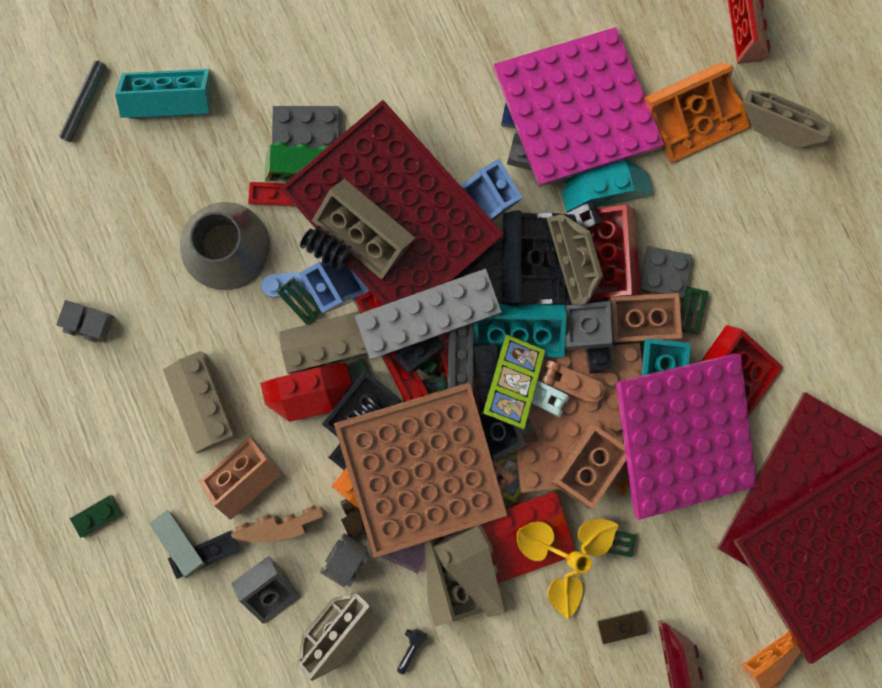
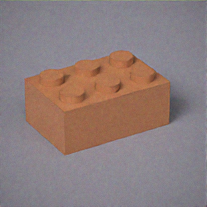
[607,293,682,344]
[550,424,626,509]

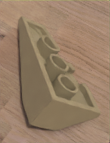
[434,524,507,617]
[425,535,484,627]

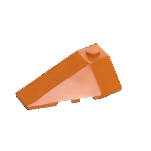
[741,631,801,688]

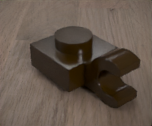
[340,499,366,539]

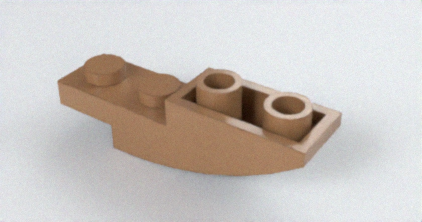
[231,505,325,542]

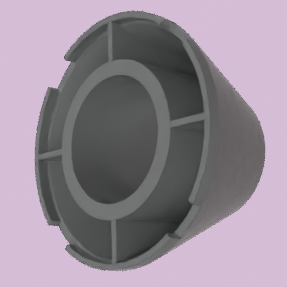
[180,202,269,290]

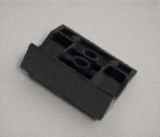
[503,210,575,305]

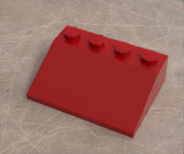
[727,0,770,64]
[565,205,641,301]
[700,325,783,418]
[473,491,575,583]

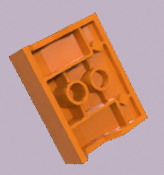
[644,62,750,163]

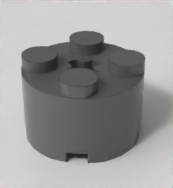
[320,533,369,587]

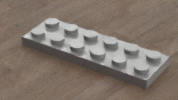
[355,269,502,360]

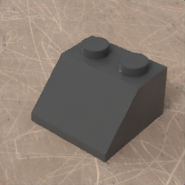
[231,556,300,624]

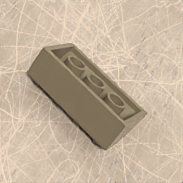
[312,179,415,279]
[279,311,368,375]
[163,351,237,453]

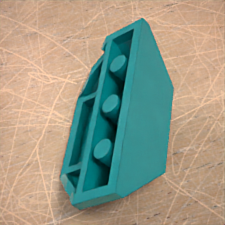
[561,159,653,213]

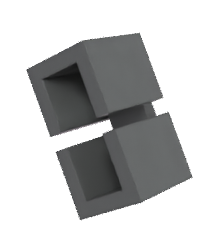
[56,300,114,343]

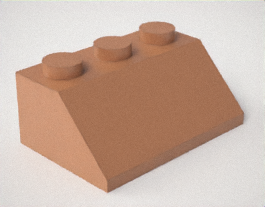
[199,436,282,520]

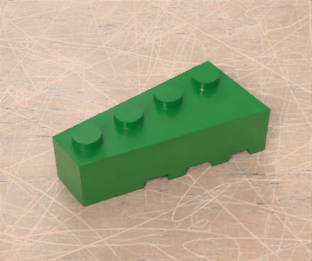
[265,142,328,182]

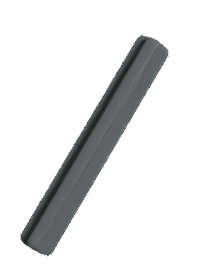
[59,60,106,142]

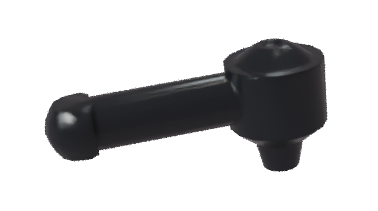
[397,628,427,674]

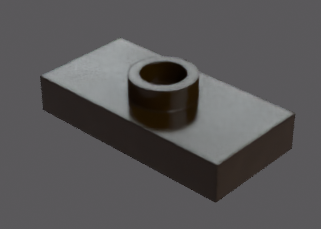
[597,610,648,644]

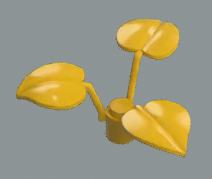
[517,518,619,619]

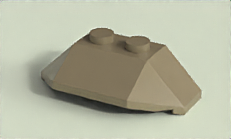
[743,90,832,148]
[547,214,603,304]
[297,592,372,681]

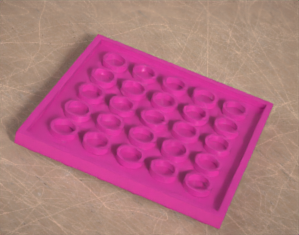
[493,27,664,187]
[616,353,756,520]

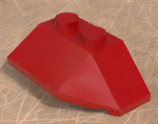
[260,362,352,422]

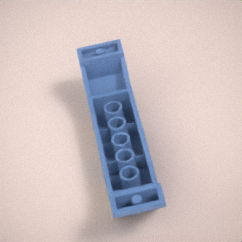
[299,159,523,314]

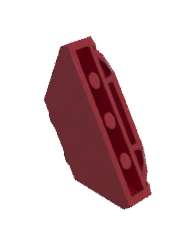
[657,620,704,688]

